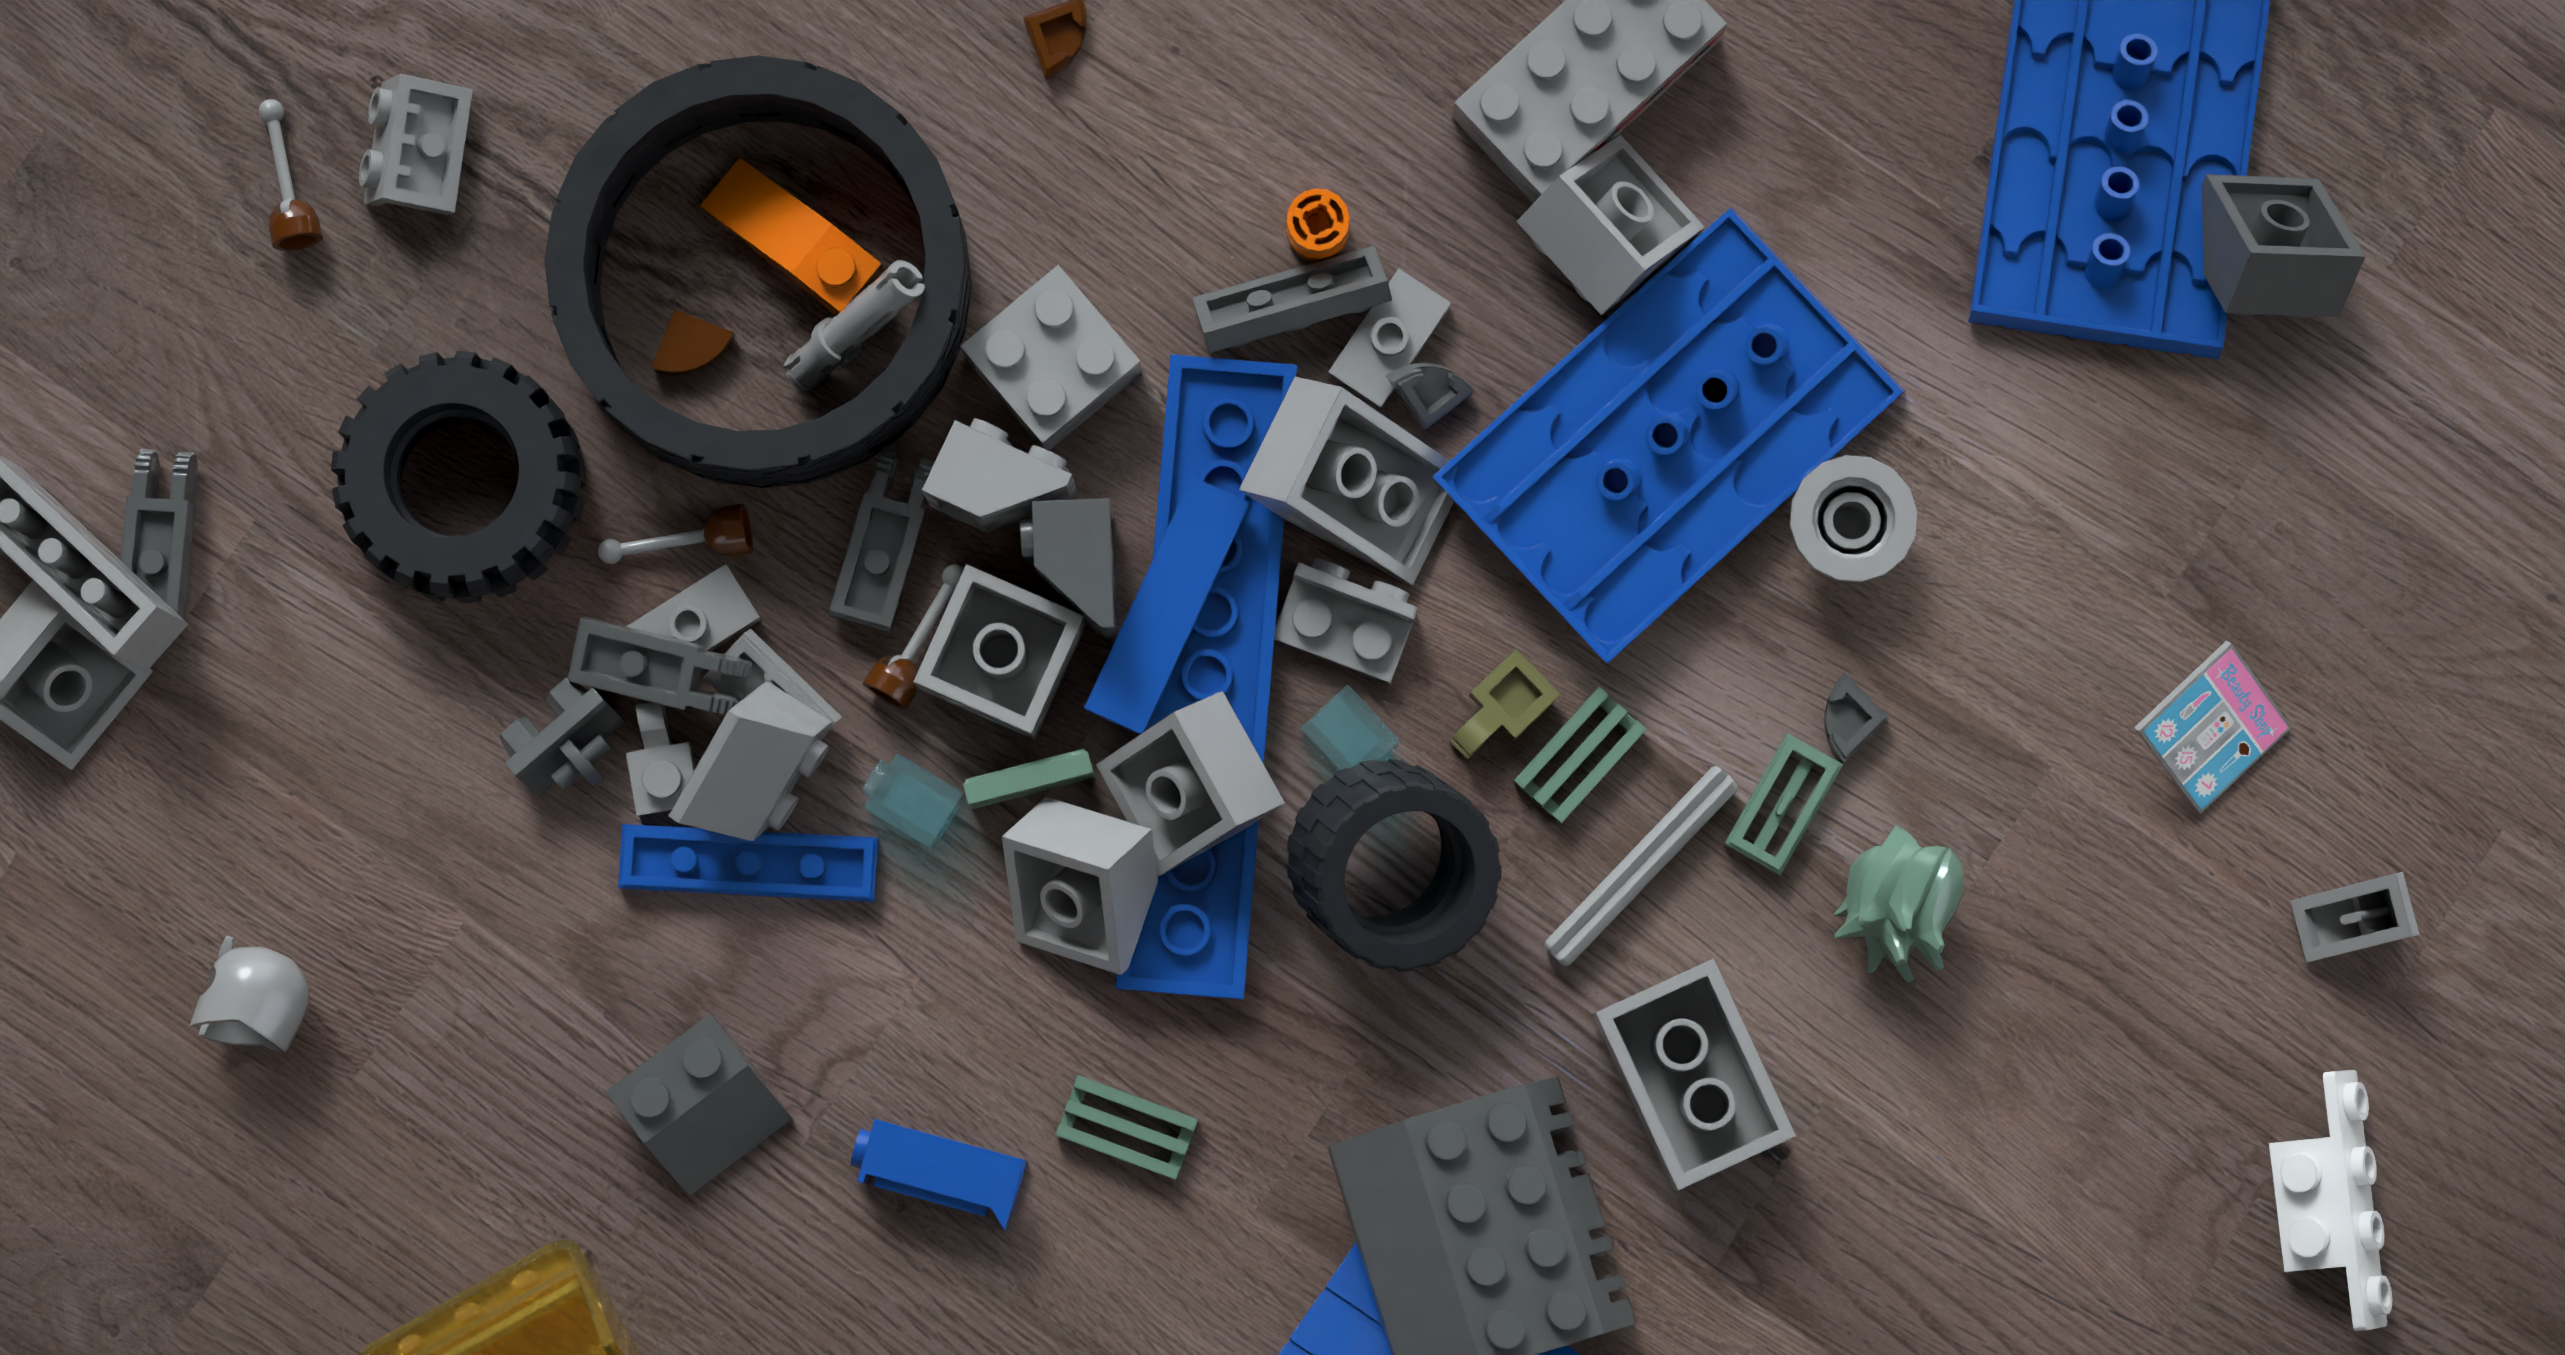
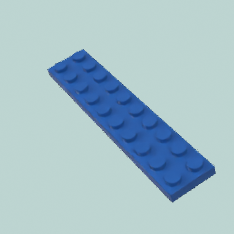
[1115,354,1297,1000]

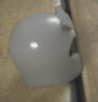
[189,936,309,1055]

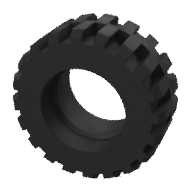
[331,351,586,603]

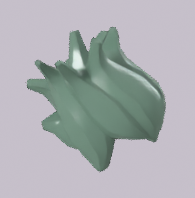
[1833,825,1964,983]

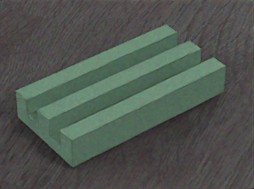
[1513,686,1647,825]
[1723,733,1843,876]
[963,749,1095,810]
[1055,1075,1198,1180]

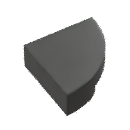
[1386,363,1475,430]
[1824,673,1890,764]

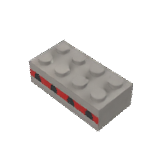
[1452,0,1727,203]

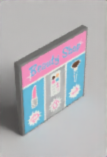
[2134,640,2292,814]

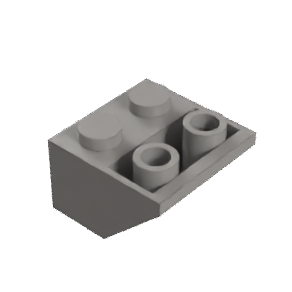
[922,418,1077,533]

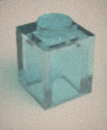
[1300,684,1400,772]
[861,753,966,852]

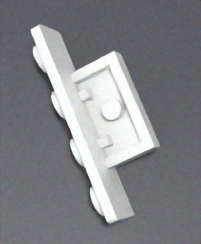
[2269,1070,2392,1331]

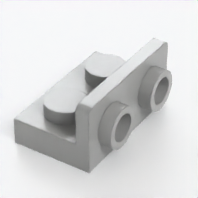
[359,74,473,215]
[1274,558,1418,685]

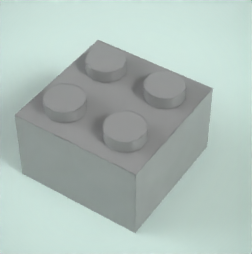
[960,265,1142,451]
[913,564,1087,740]

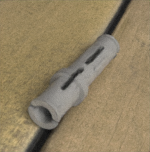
[784,260,925,391]

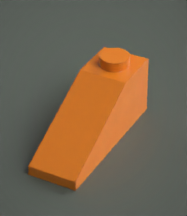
[700,158,884,316]

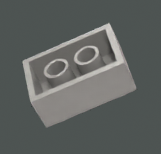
[1591,958,1796,1191]

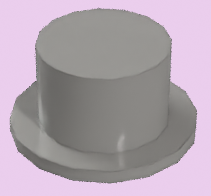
[1789,455,1917,583]

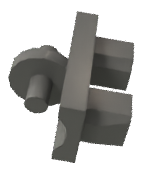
[499,677,625,797]

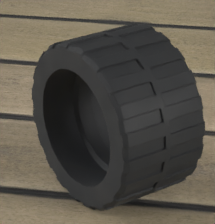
[1286,759,1502,972]

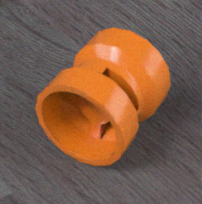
[1286,188,1350,262]

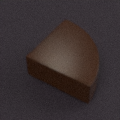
[1023,0,1087,80]
[651,310,736,375]

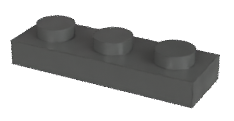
[1192,246,1392,353]

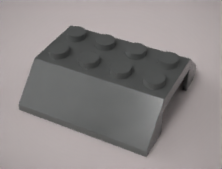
[1327,1076,1637,1355]

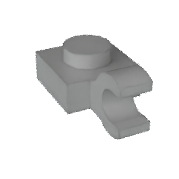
[626,702,696,816]

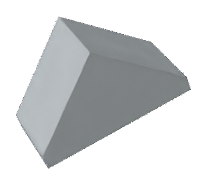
[2290,872,2419,963]

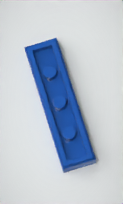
[1084,476,1250,735]
[618,824,879,903]

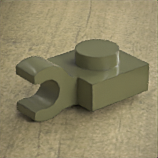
[1449,649,1561,760]

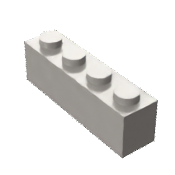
[0,455,188,672]

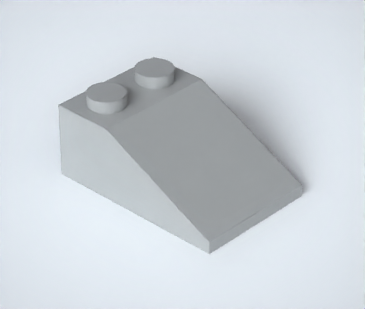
[1239,376,1454,586]

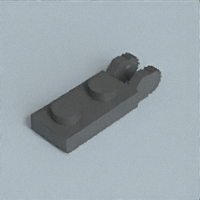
[829,447,935,634]
[120,449,198,620]
[567,617,752,715]

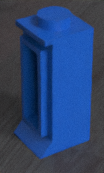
[850,1119,1027,1230]

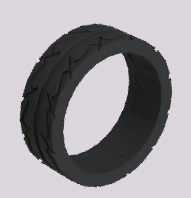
[544,55,972,488]

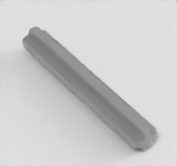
[1544,766,1738,967]

